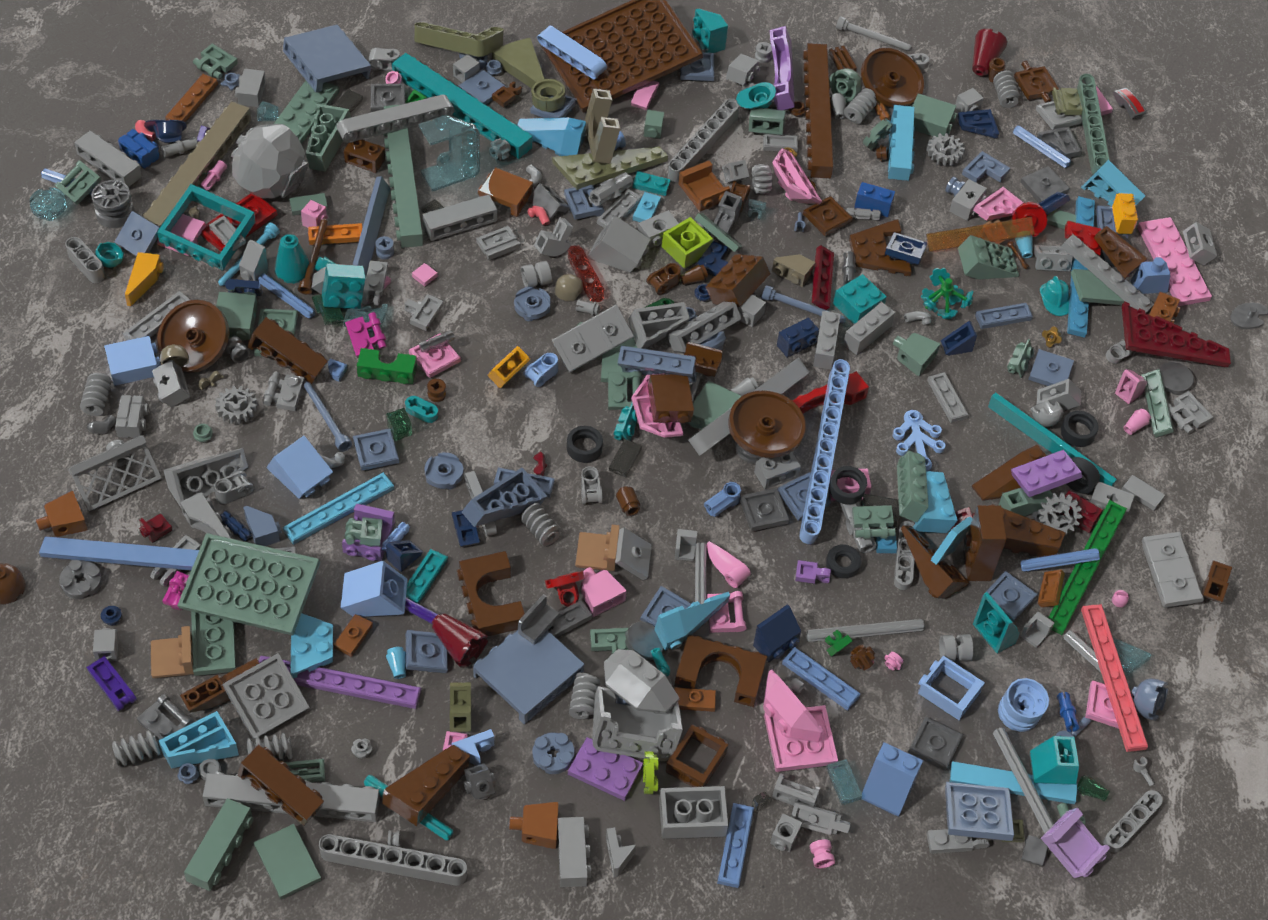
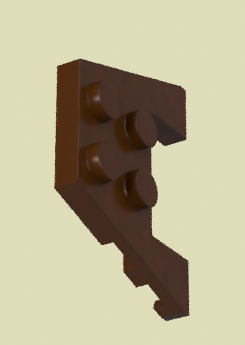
[849,219,912,276]

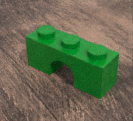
[356,348,417,385]

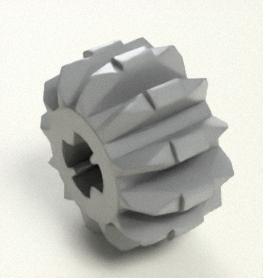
[751,164,772,194]

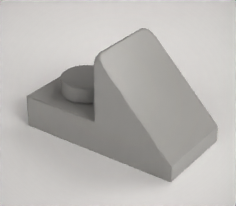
[606,827,636,877]

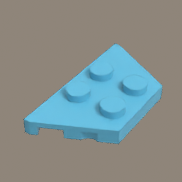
[290,613,333,678]

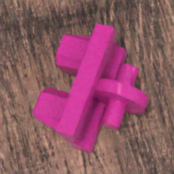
[162,571,189,610]

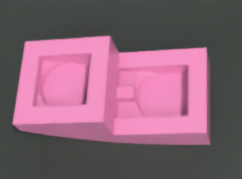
[631,81,659,110]

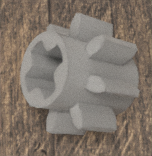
[489,138,511,160]

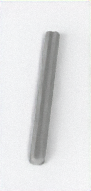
[806,619,924,642]
[993,727,1054,833]

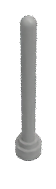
[836,16,912,51]

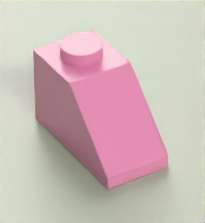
[1115,369,1147,404]

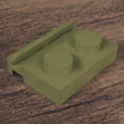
[1052,88,1083,115]

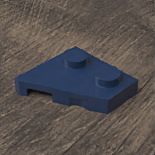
[957,109,999,138]

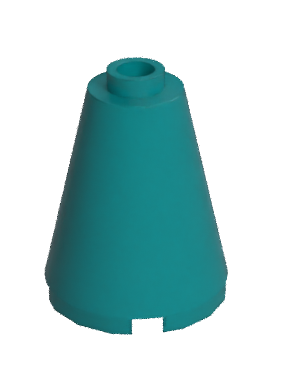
[274,234,309,284]

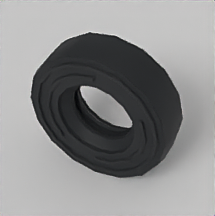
[826,544,861,578]

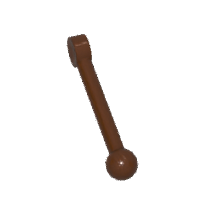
[1007,241,1029,269]

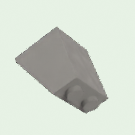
[587,216,651,272]

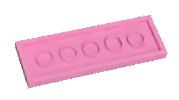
[1137,217,1212,306]

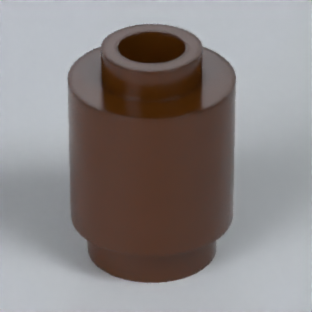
[616,486,640,516]

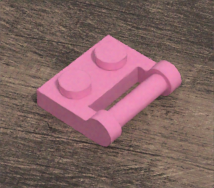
[707,591,747,633]

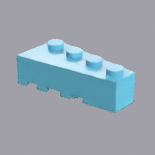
[888,105,915,181]

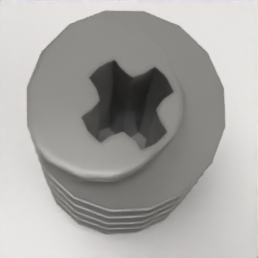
[993,70,1020,108]
[844,88,876,124]
[80,373,112,416]
[521,503,560,547]
[569,673,600,720]
[112,730,160,768]
[247,733,293,761]

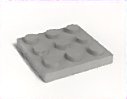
[222,653,309,740]

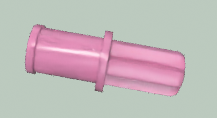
[201,160,227,191]

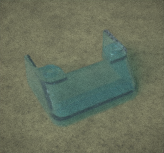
[419,115,480,192]

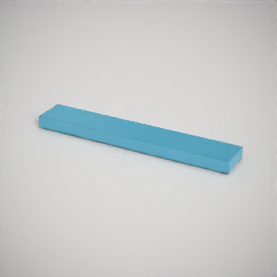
[283,472,394,545]
[950,761,1077,804]

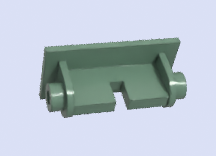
[1007,339,1034,378]

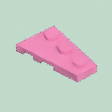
[973,187,1024,221]

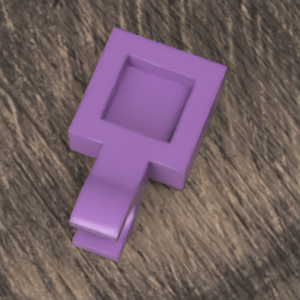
[795,560,831,584]

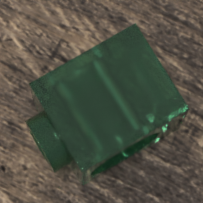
[386,408,412,441]

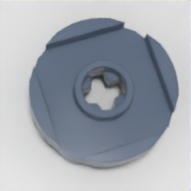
[514,287,550,321]
[424,452,463,490]
[532,733,574,774]

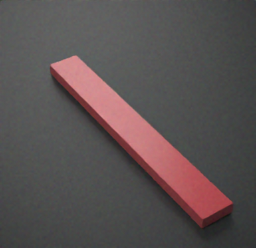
[1081,604,1148,752]

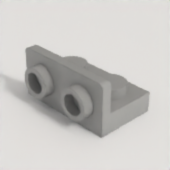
[1033,245,1073,271]

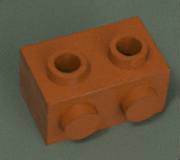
[1149,292,1180,323]

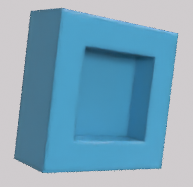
[875,533,897,553]

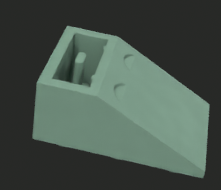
[958,235,1019,279]

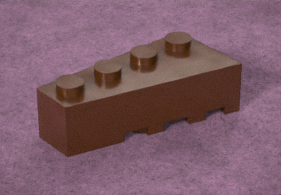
[247,317,328,384]
[237,744,324,826]
[382,745,470,826]

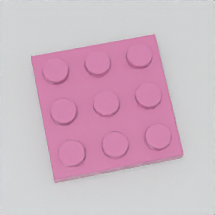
[764,705,838,772]

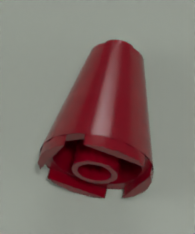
[972,29,1008,76]
[432,613,488,668]

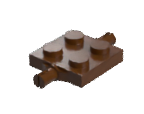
[1014,60,1059,103]

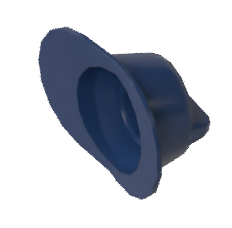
[144,120,187,143]

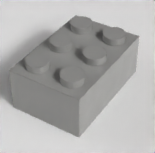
[659,786,728,839]

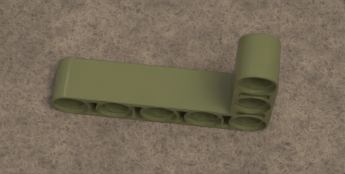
[414,22,504,57]

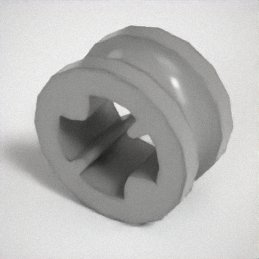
[388,830,400,847]

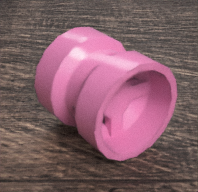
[810,839,835,868]

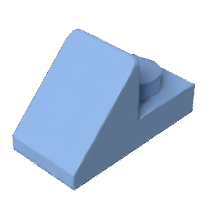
[452,729,494,766]

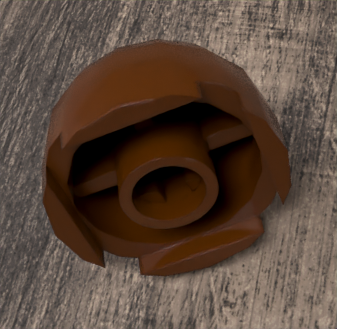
[0,563,26,605]

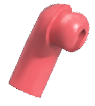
[135,120,156,141]
[527,205,550,226]

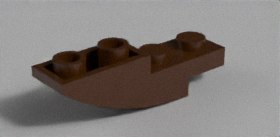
[180,658,260,713]

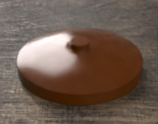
[861,48,924,108]
[157,300,229,373]
[728,390,806,458]

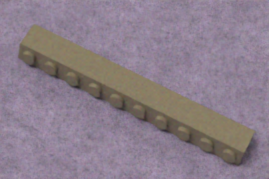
[142,101,251,227]

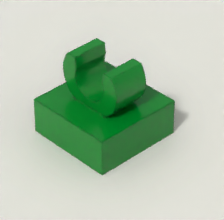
[825,630,852,656]

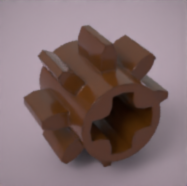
[850,645,875,670]

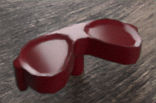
[533,451,547,476]

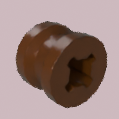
[427,379,446,402]

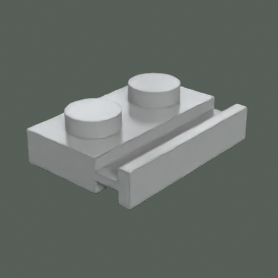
[476,226,520,260]

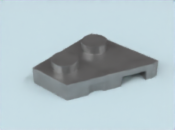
[1037,127,1081,158]

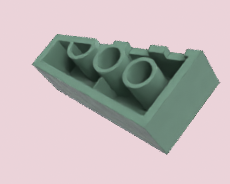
[306,103,351,172]

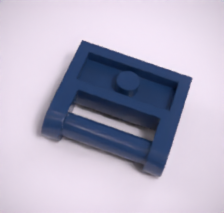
[225,279,262,298]

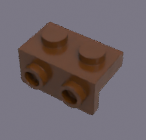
[684,342,723,377]

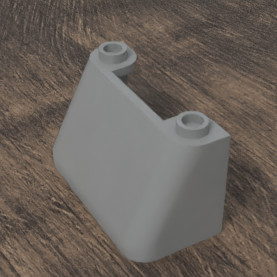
[592,686,683,761]

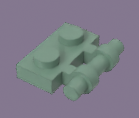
[193,44,238,79]
[852,505,895,539]
[344,517,382,547]

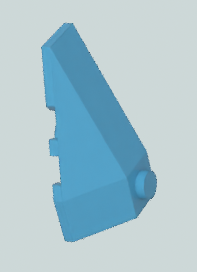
[517,118,586,156]

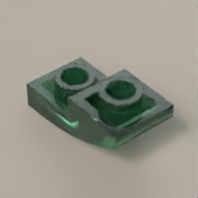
[312,294,344,326]

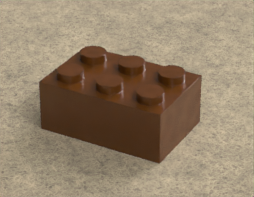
[706,254,770,307]

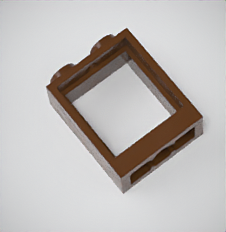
[666,725,728,787]

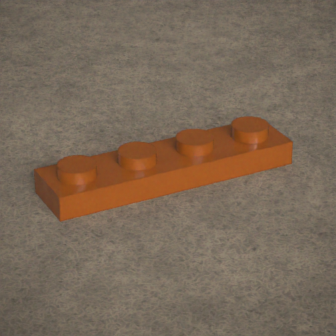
[165,74,218,122]

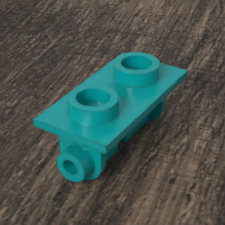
[613,402,638,444]

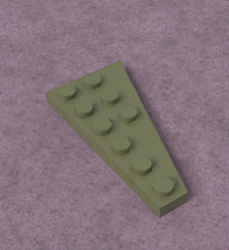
[552,147,668,190]

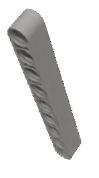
[688,357,810,456]

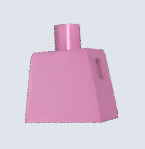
[581,567,626,617]

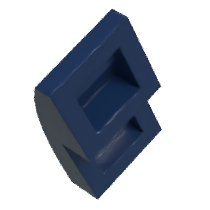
[451,510,480,547]

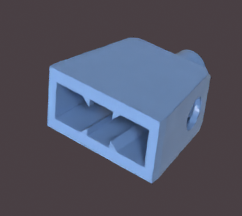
[1130,257,1170,294]

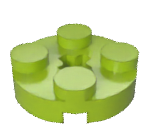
[643,751,658,794]

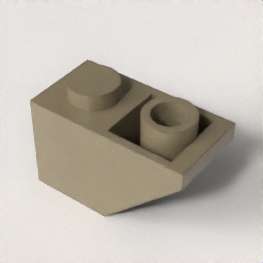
[772,254,815,287]

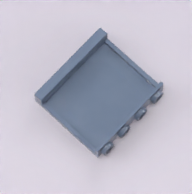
[283,25,371,92]
[473,630,584,725]

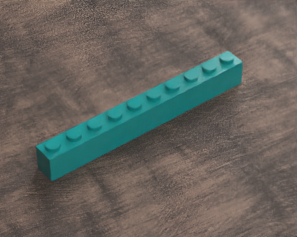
[392,53,533,159]

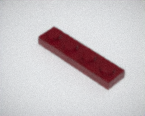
[812,245,834,310]

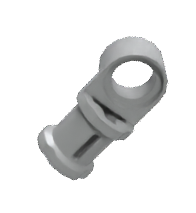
[1106,340,1133,364]

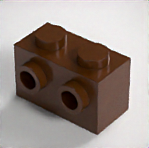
[344,139,385,173]

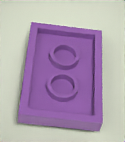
[1011,450,1082,497]
[568,737,643,801]

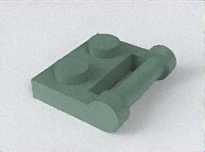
[54,160,102,205]
[608,371,642,410]

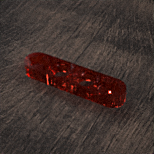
[567,245,604,302]

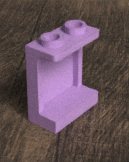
[1041,808,1110,878]

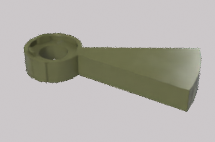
[492,38,566,112]

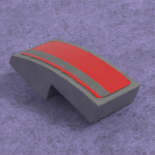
[1112,88,1146,119]

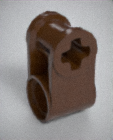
[730,181,751,213]
[646,263,681,295]

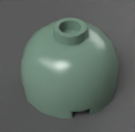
[829,68,862,103]

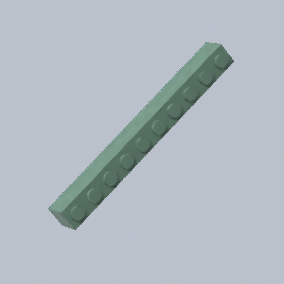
[383,105,423,248]

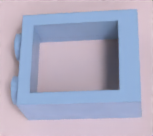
[918,656,985,720]

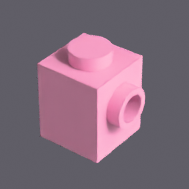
[301,200,328,228]

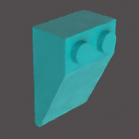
[973,592,1020,654]

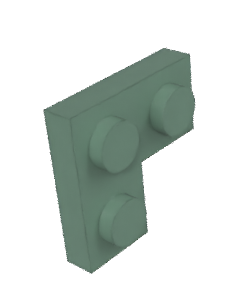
[590,628,629,654]

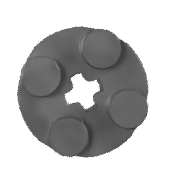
[59,560,102,600]

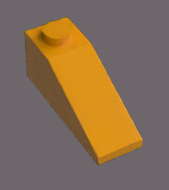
[125,252,164,306]

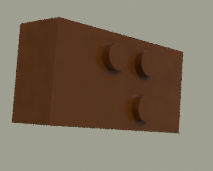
[963,505,1006,581]

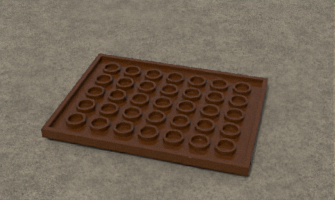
[540,0,703,113]

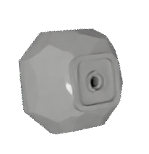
[231,124,309,198]

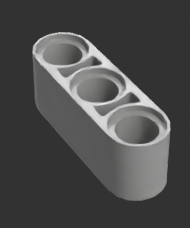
[65,237,105,283]

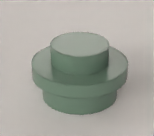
[193,424,213,442]

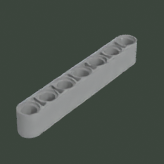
[336,95,454,143]
[668,99,739,182]
[319,834,467,885]

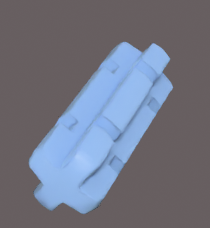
[382,522,410,552]

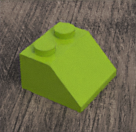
[662,217,713,269]

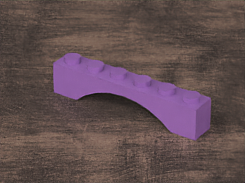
[770,26,795,110]

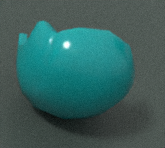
[95,242,124,268]

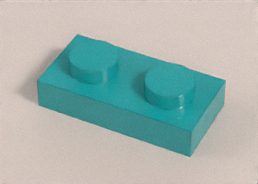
[632,171,671,196]

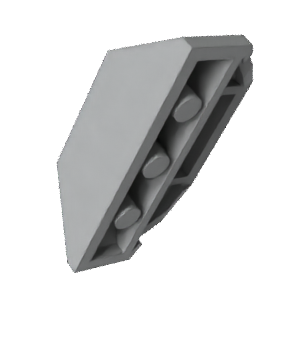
[604,649,679,713]

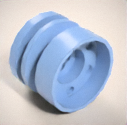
[998,678,1049,732]

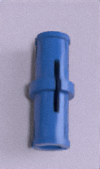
[1057,692,1079,732]

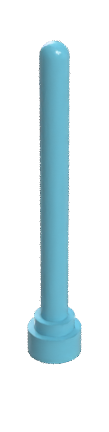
[218,223,280,286]

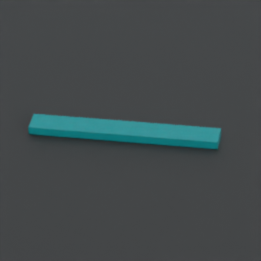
[988,392,1117,487]

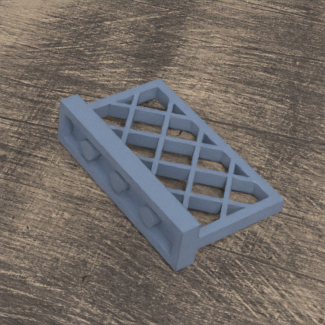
[618,346,697,383]

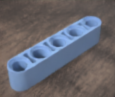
[537,26,607,79]

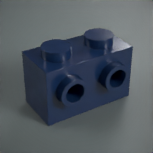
[777,317,819,358]

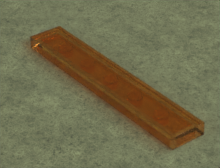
[926,217,1034,252]

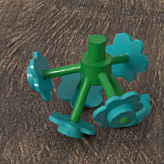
[921,268,974,319]

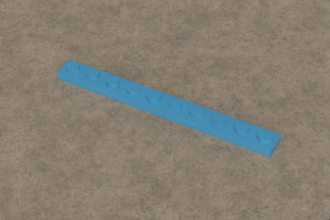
[1067,196,1095,338]

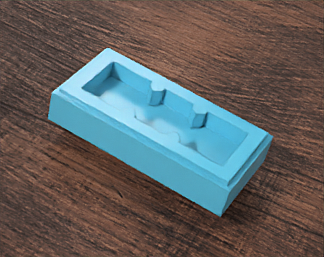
[633,192,661,222]

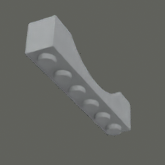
[180,492,232,539]

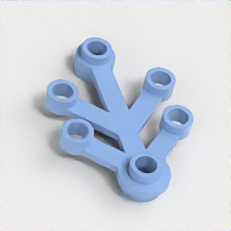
[893,410,945,471]

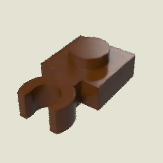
[492,81,522,108]

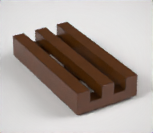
[828,45,857,71]

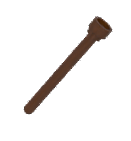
[298,219,328,295]

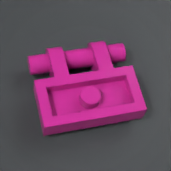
[345,312,386,358]

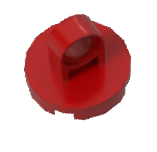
[1012,202,1047,237]
[545,571,585,607]

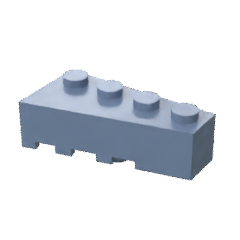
[462,468,547,527]

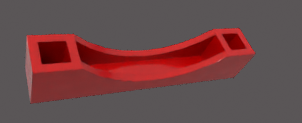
[792,371,869,414]

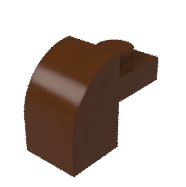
[1201,560,1232,603]

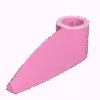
[706,541,751,588]

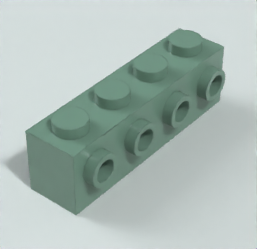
[897,450,929,522]
[184,798,253,891]

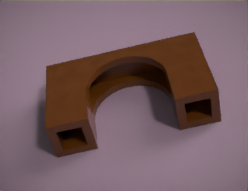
[456,551,525,636]
[674,635,767,707]

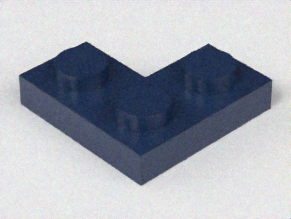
[697,241,728,276]

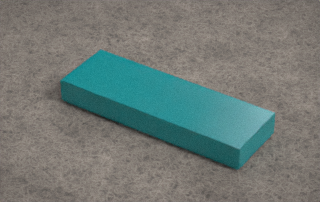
[406,549,448,604]

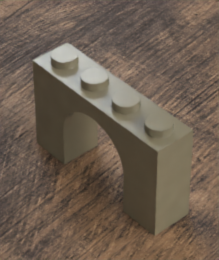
[584,88,620,164]

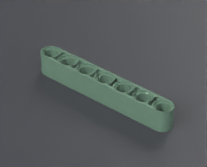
[1077,74,1110,175]

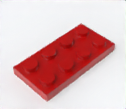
[200,194,277,252]

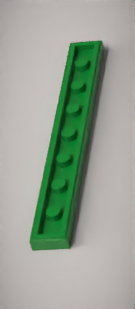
[1048,500,1127,635]

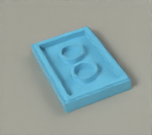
[931,517,973,565]

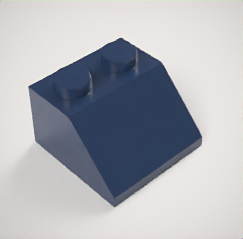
[753,604,801,662]

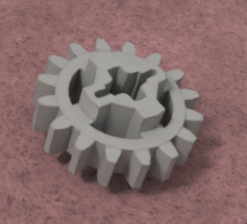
[926,133,965,166]
[215,386,258,424]
[1038,492,1082,535]

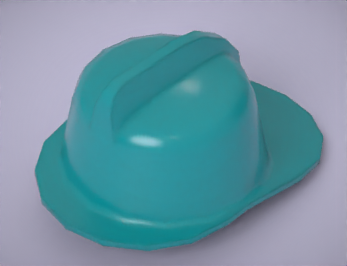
[736,82,776,109]
[1040,276,1069,316]

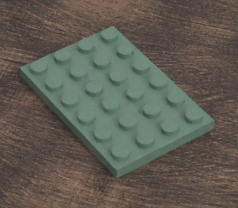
[177,533,321,636]

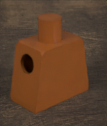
[36,491,88,537]
[509,802,558,849]

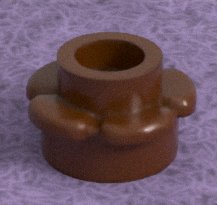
[789,101,806,116]
[876,145,888,162]

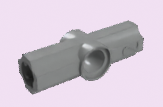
[588,172,633,206]
[840,502,876,553]

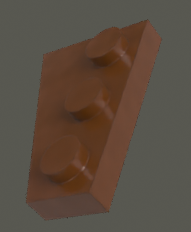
[1094,226,1147,279]

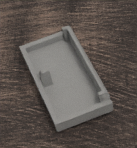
[551,305,634,373]
[1142,532,1204,608]

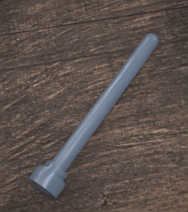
[762,285,846,323]
[304,382,352,452]

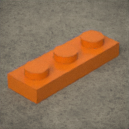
[308,223,362,245]

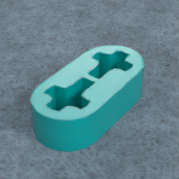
[405,396,438,423]

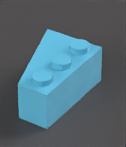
[159,711,239,769]

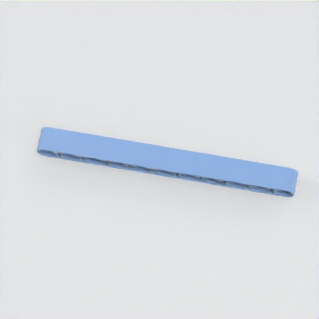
[799,359,850,544]

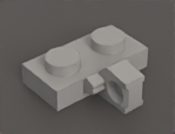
[404,294,443,331]

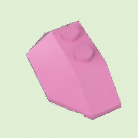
[772,148,822,204]
[631,373,683,438]
[763,670,824,742]

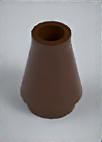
[989,58,1006,83]
[680,264,708,285]

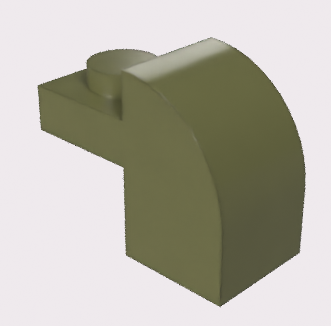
[450,682,471,732]

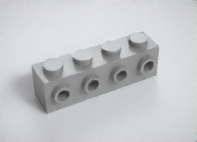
[74,131,142,187]
[423,194,497,241]

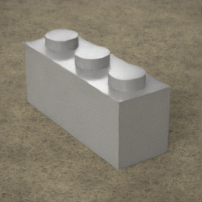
[843,302,895,355]
[813,311,841,370]
[557,817,591,887]

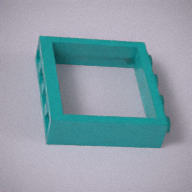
[157,184,255,270]

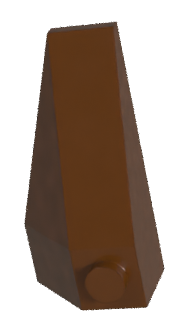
[972,445,1046,501]
[901,525,969,599]

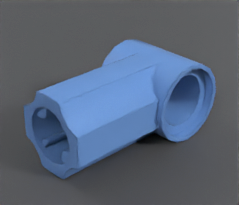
[704,482,741,517]

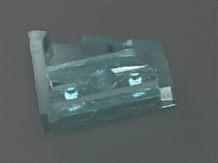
[1113,638,1151,677]

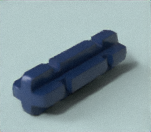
[220,511,252,541]

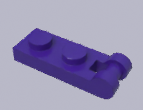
[86,656,137,712]

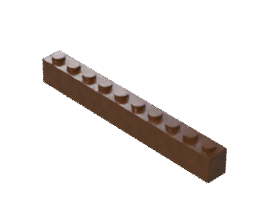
[803,43,833,179]

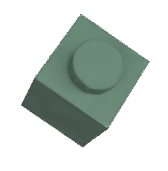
[644,110,664,139]

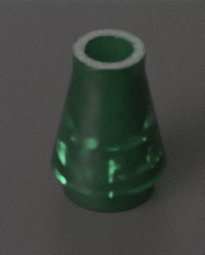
[1077,775,1110,801]

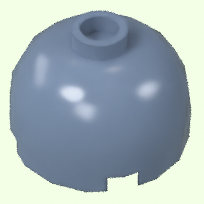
[1131,678,1168,721]

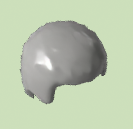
[1031,400,1063,427]

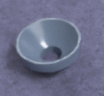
[699,331,726,350]

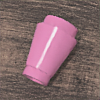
[1123,408,1151,435]

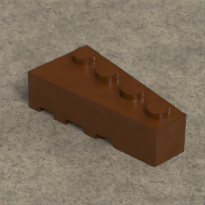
[992,504,1065,557]

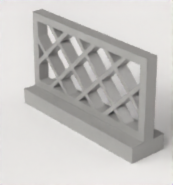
[67,435,161,511]

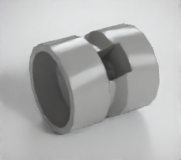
[521,261,552,287]
[939,634,973,661]

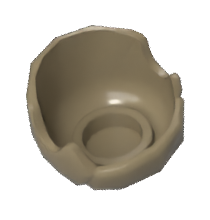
[555,274,583,301]
[160,344,189,367]

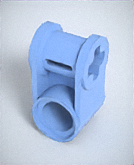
[523,353,558,387]

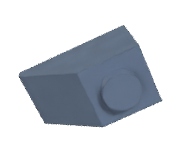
[243,506,282,546]

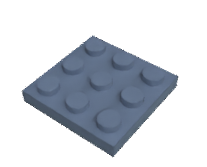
[945,782,1014,841]

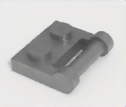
[137,694,194,741]

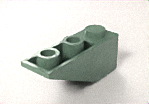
[999,488,1058,516]

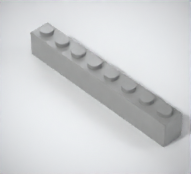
[202,772,380,822]

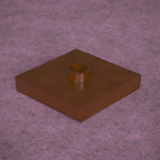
[803,196,852,236]

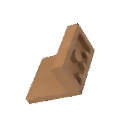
[575,525,620,571]
[151,626,194,678]

